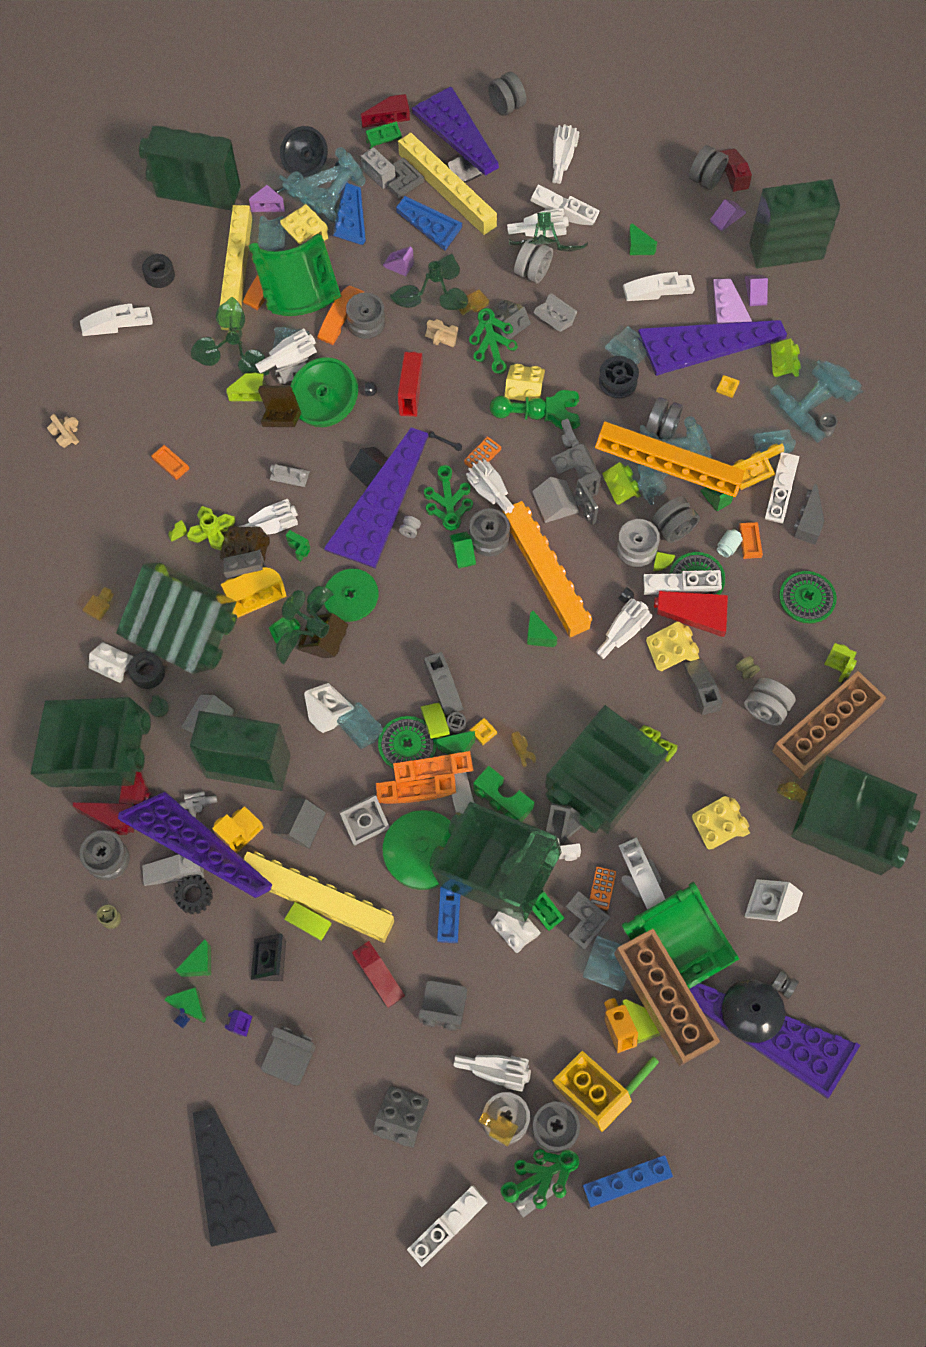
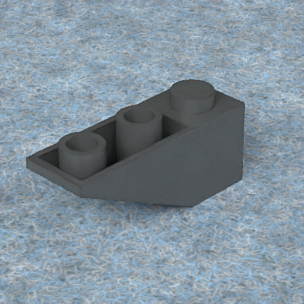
[793,484,824,545]
[424,652,464,716]
[683,659,723,716]

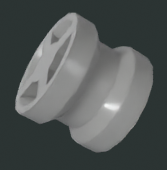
[399,516,421,538]

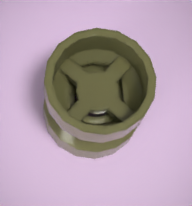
[97,905,121,929]

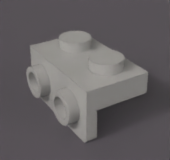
[534,293,577,332]

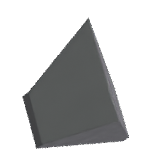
[544,803,589,844]

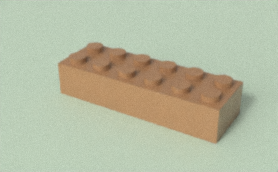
[772,671,886,779]
[614,929,720,1066]

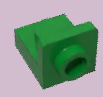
[285,530,310,562]
[268,615,302,644]

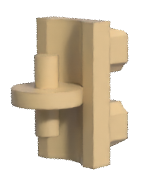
[425,319,458,347]
[47,414,80,448]

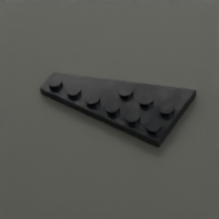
[193,1108,277,1247]

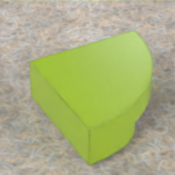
[168,520,188,542]
[653,552,675,571]

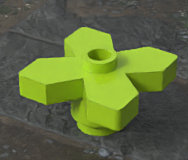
[187,506,235,550]

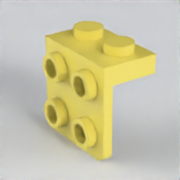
[280,204,328,244]
[505,364,545,401]
[646,622,700,671]
[692,796,750,849]

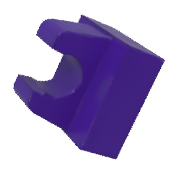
[225,1010,253,1037]

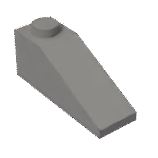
[142,854,204,886]

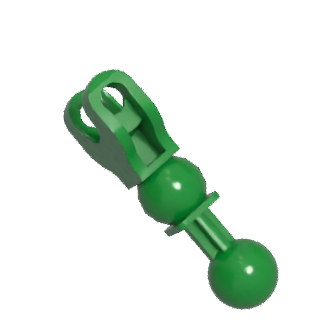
[489,390,580,429]

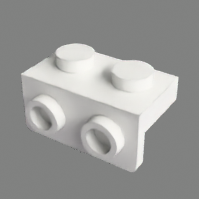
[88,642,133,683]
[491,902,541,953]

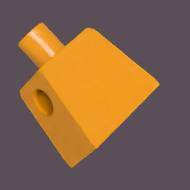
[604,998,638,1053]

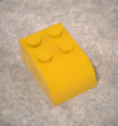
[221,567,287,619]
[552,1051,632,1132]

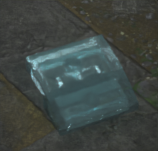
[605,326,647,365]
[583,936,627,992]

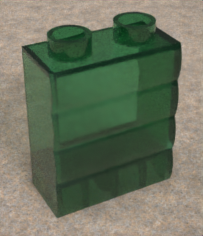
[139,126,241,211]
[749,179,840,269]
[116,562,237,674]
[30,697,151,788]
[545,705,669,834]
[190,710,290,791]
[791,756,921,875]
[430,802,562,922]

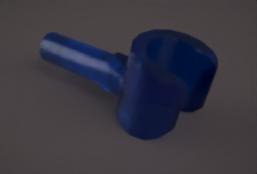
[174,1008,190,1029]

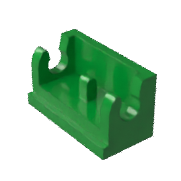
[365,121,402,150]

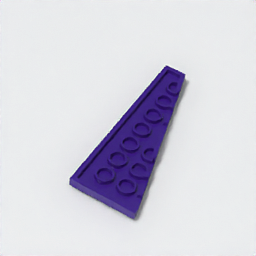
[412,86,499,176]
[638,320,787,376]
[324,427,429,569]
[118,792,272,898]
[689,983,861,1099]

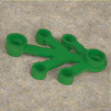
[469,308,518,375]
[424,465,473,531]
[500,1149,580,1209]

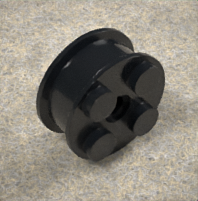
[599,356,639,398]

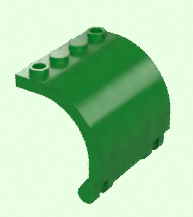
[248,234,341,316]
[621,881,739,989]

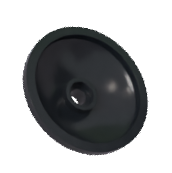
[280,126,328,178]
[721,979,785,1043]

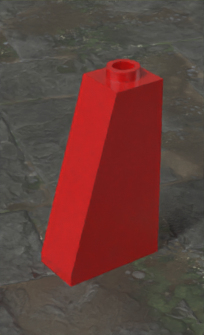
[398,352,423,417]
[654,591,728,637]

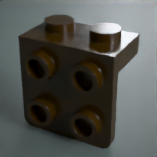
[258,385,301,427]
[220,527,270,562]

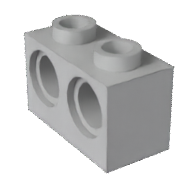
[361,147,396,189]

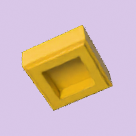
[716,375,740,398]
[470,718,497,746]

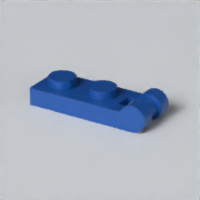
[437,886,461,943]

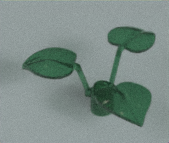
[509,212,588,252]
[390,253,468,310]
[191,297,270,376]
[276,586,334,665]

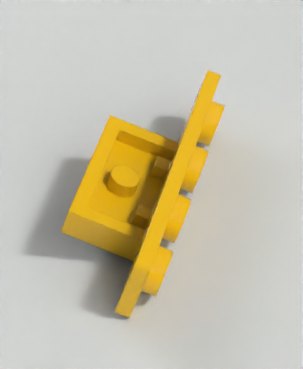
[733,444,784,490]

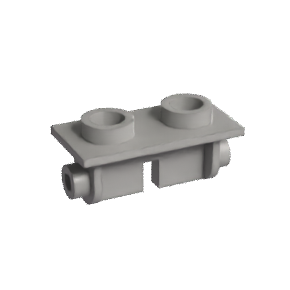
[275,358,309,384]
[270,463,310,487]
[513,1180,558,1218]

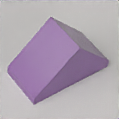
[249,185,285,212]
[710,199,746,232]
[383,246,414,276]
[745,275,768,306]

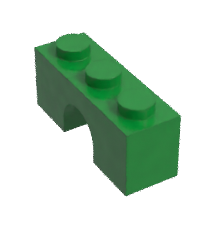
[473,766,535,825]

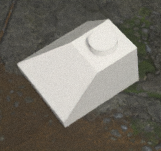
[304,683,355,733]
[745,879,803,922]

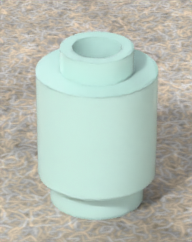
[716,529,743,558]

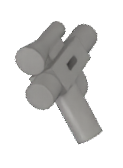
[180,791,218,818]

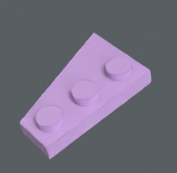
[713,279,752,324]

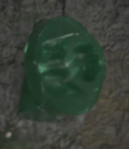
[149,695,169,717]

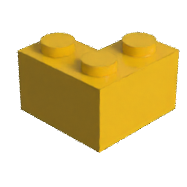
[212,806,264,853]

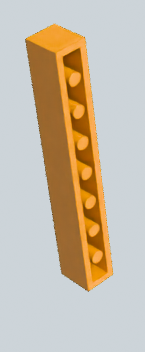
[595,421,745,497]
[502,501,592,638]

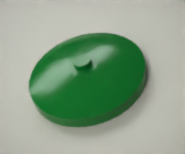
[291,357,358,427]
[383,810,463,890]

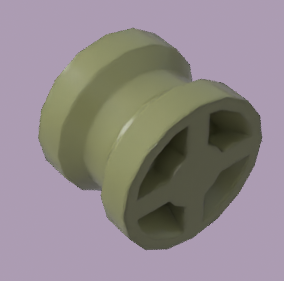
[736,656,760,680]

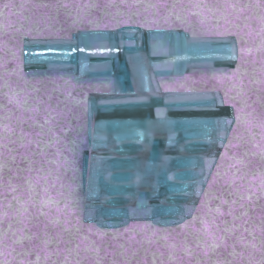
[279,147,366,222]
[770,359,864,443]
[638,416,712,505]

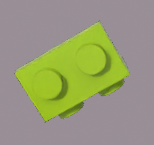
[771,338,801,377]
[602,462,641,505]
[824,643,857,683]

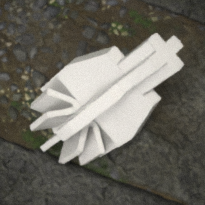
[552,124,579,184]
[507,208,569,238]
[255,328,317,374]
[466,460,514,513]
[239,499,298,534]
[596,599,652,659]
[454,1055,531,1092]

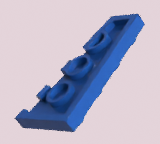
[333,183,366,245]
[396,196,462,251]

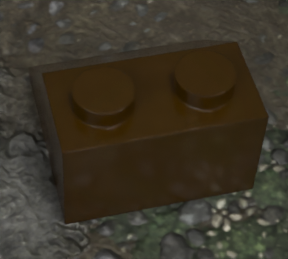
[296,613,349,658]

